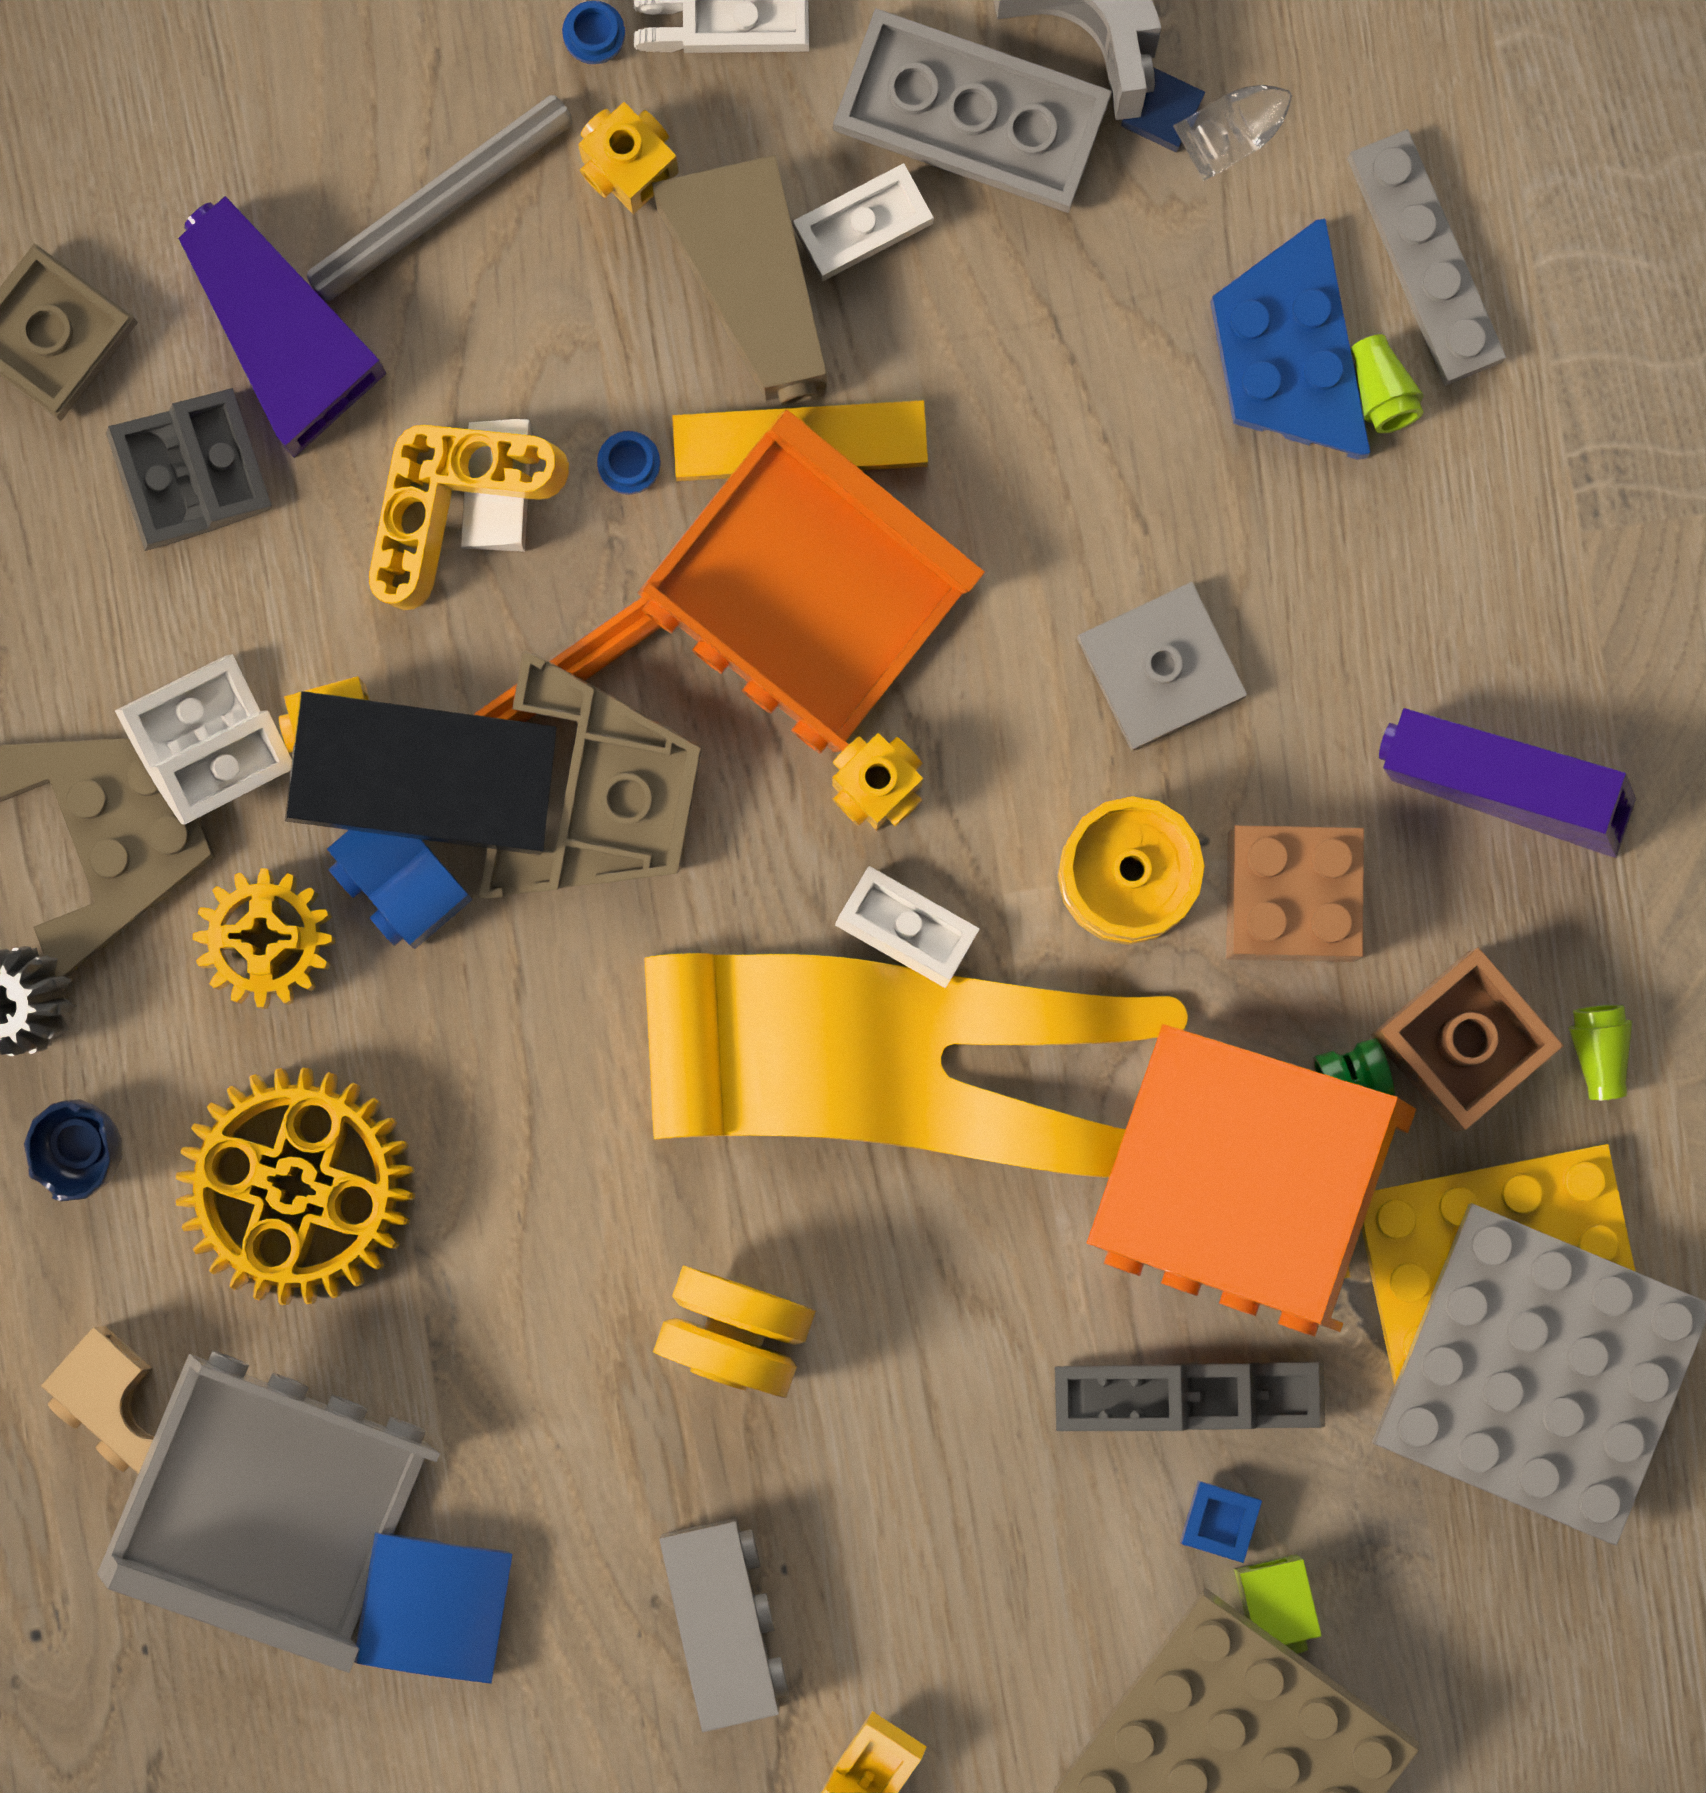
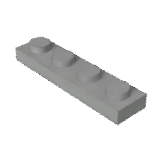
[1347,129,1506,386]

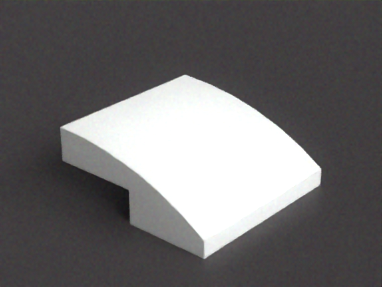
[115,654,292,825]

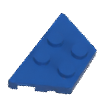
[1210,218,1370,460]

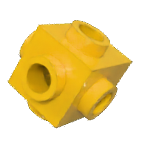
[578,102,679,215]
[832,733,923,831]

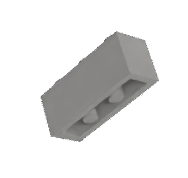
[659,1517,789,1732]

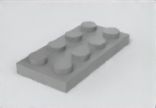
[833,8,1112,213]

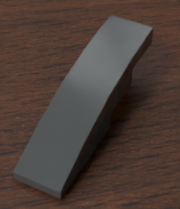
[1055,1362,1325,1431]

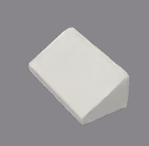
[461,419,532,552]

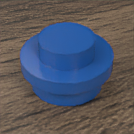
[562,1,625,64]
[597,431,661,495]

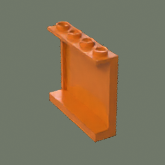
[637,410,985,754]
[1087,1024,1416,1337]

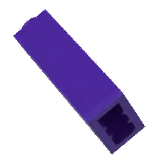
[178,196,387,458]
[1379,708,1636,858]

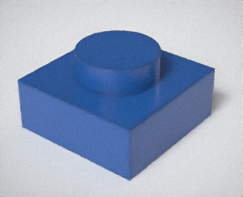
[1180,1480,1262,1563]

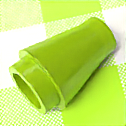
[1351,334,1424,433]
[1568,1005,1633,1100]

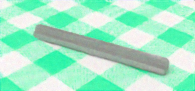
[307,95,572,301]

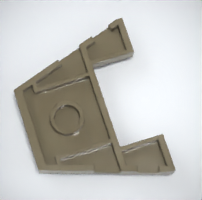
[479,652,702,899]
[0,738,215,978]

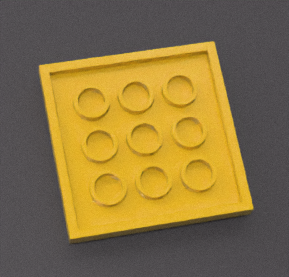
[1362,1144,1636,1386]

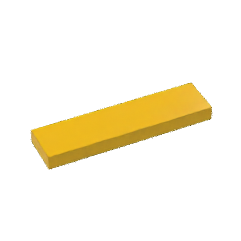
[672,400,928,481]

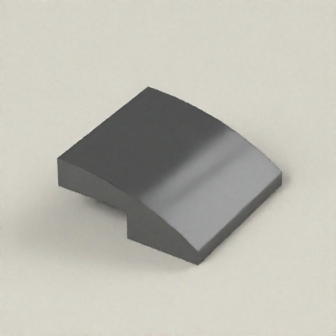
[106,388,272,551]

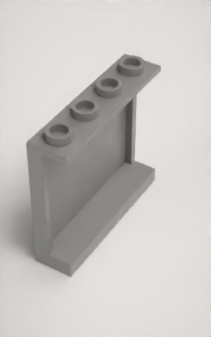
[97,1351,440,1673]

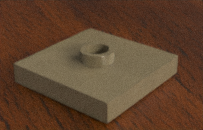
[0,243,138,421]

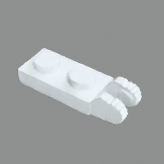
[634,0,809,53]

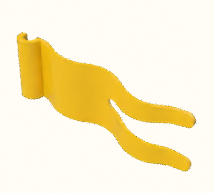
[644,953,1188,1178]

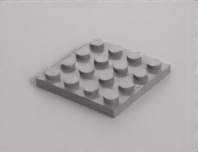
[1372,1203,1706,1546]

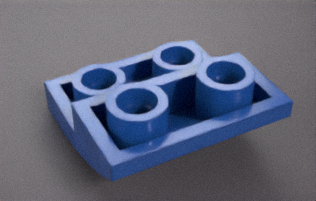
[354,1532,513,1684]

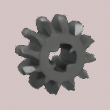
[0,946,77,1056]

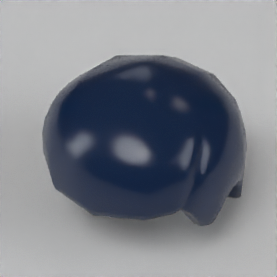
[24,1099,123,1202]

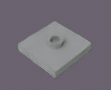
[1077,582,1247,752]

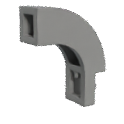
[994,0,1161,120]

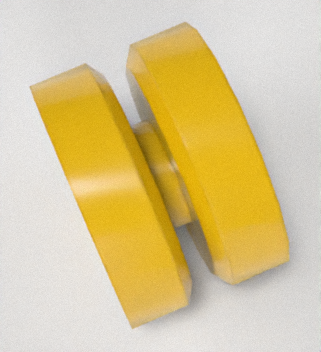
[1057,796,1205,945]
[653,1265,816,1398]

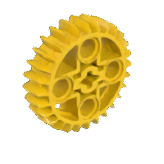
[175,1067,415,1305]

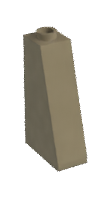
[652,155,827,406]

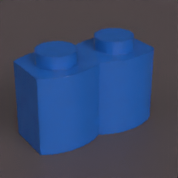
[327,830,473,949]

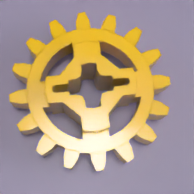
[193,868,335,1009]

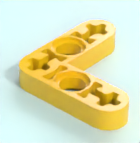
[369,425,569,610]

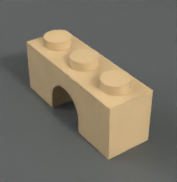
[41,1326,155,1474]

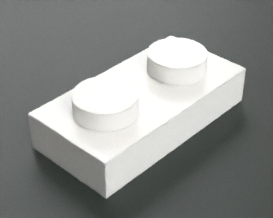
[793,163,934,282]
[835,866,980,988]

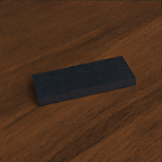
[285,691,557,855]

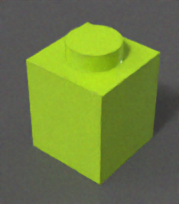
[1234,1554,1322,1654]

